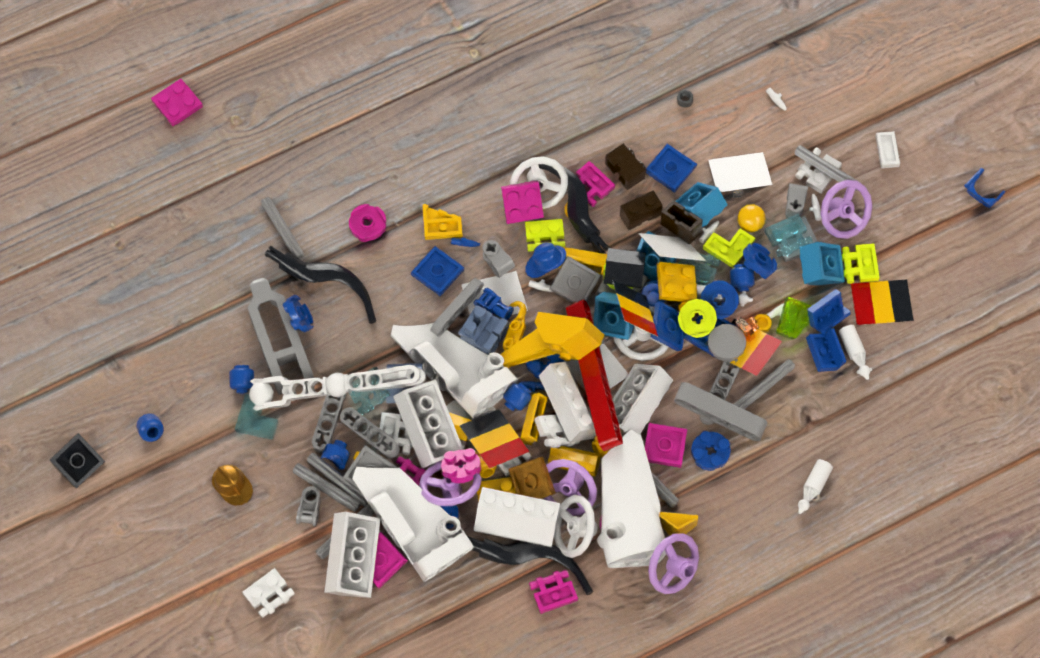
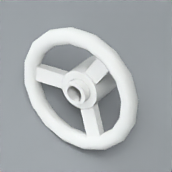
[510,156,568,209]
[614,306,669,361]
[554,495,598,558]

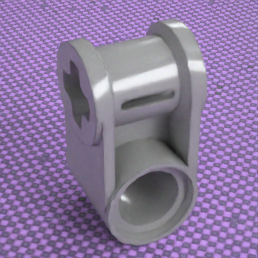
[785,183,808,220]
[483,240,515,278]
[296,486,321,527]

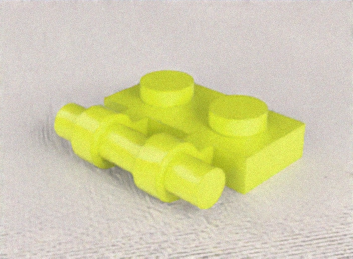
[525,219,565,252]
[842,244,880,284]

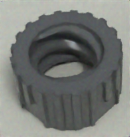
[677,90,693,108]

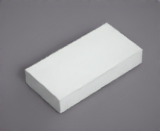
[875,131,900,169]

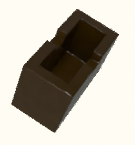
[605,143,646,190]
[620,190,663,231]
[660,200,703,245]

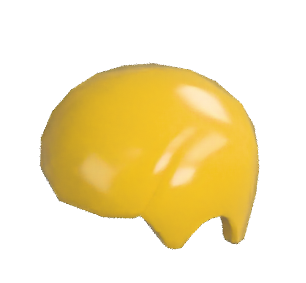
[737,204,766,232]

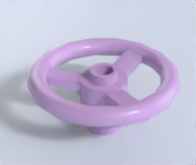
[820,180,872,239]
[543,459,597,516]
[419,461,482,506]
[648,533,699,594]

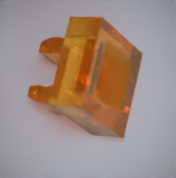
[735,316,759,342]

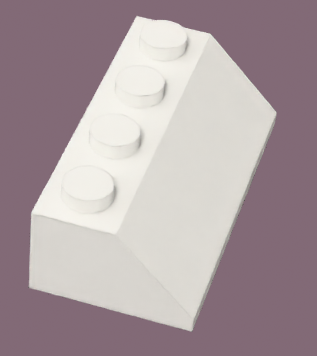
[539,362,596,443]
[613,364,673,437]
[393,379,464,468]
[474,487,560,547]
[324,512,380,598]

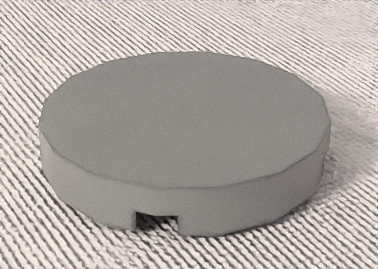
[708,324,746,361]

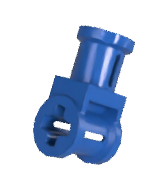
[473,288,514,320]

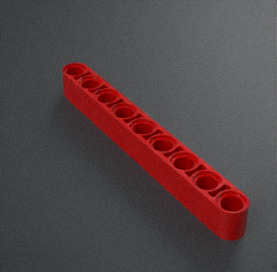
[566,299,623,452]

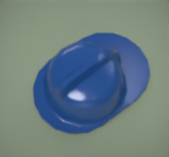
[525,242,566,278]

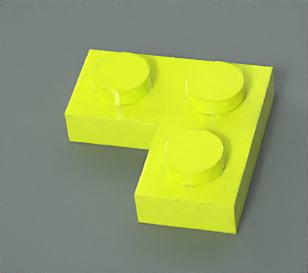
[703,229,756,268]

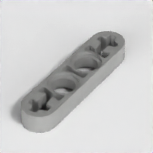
[430,278,484,337]
[699,358,740,425]
[312,394,346,453]
[340,408,400,458]

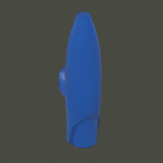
[451,237,480,247]
[521,381,545,393]

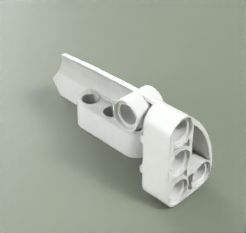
[390,323,519,419]
[597,429,666,568]
[352,467,474,582]

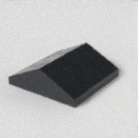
[604,248,646,288]
[49,433,105,488]

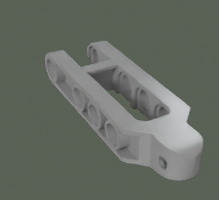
[247,278,314,395]

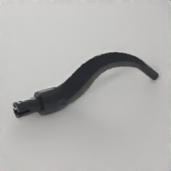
[521,161,609,254]
[265,246,376,324]
[467,535,593,595]

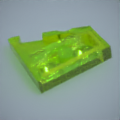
[776,297,812,340]

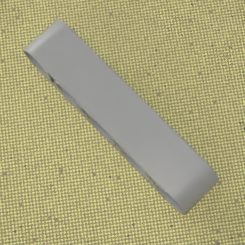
[674,382,767,441]

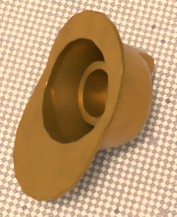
[212,465,253,506]

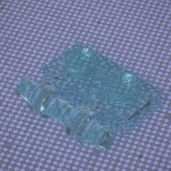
[764,214,813,257]
[679,250,721,286]
[349,367,390,415]

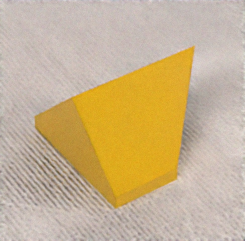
[659,512,698,536]

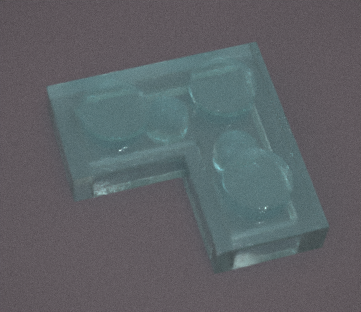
[235,394,278,440]

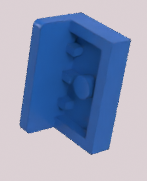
[807,289,851,334]
[806,328,846,372]

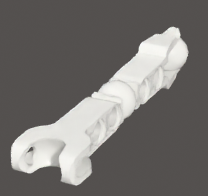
[249,365,426,411]

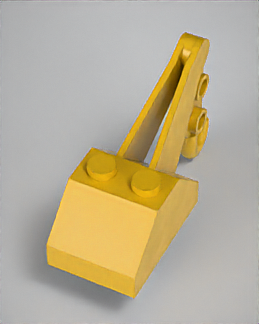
[500,301,604,368]

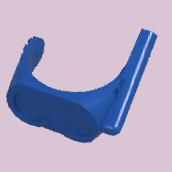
[964,168,1006,208]

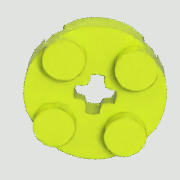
[678,299,717,338]

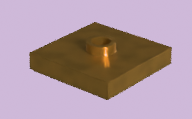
[508,456,556,499]

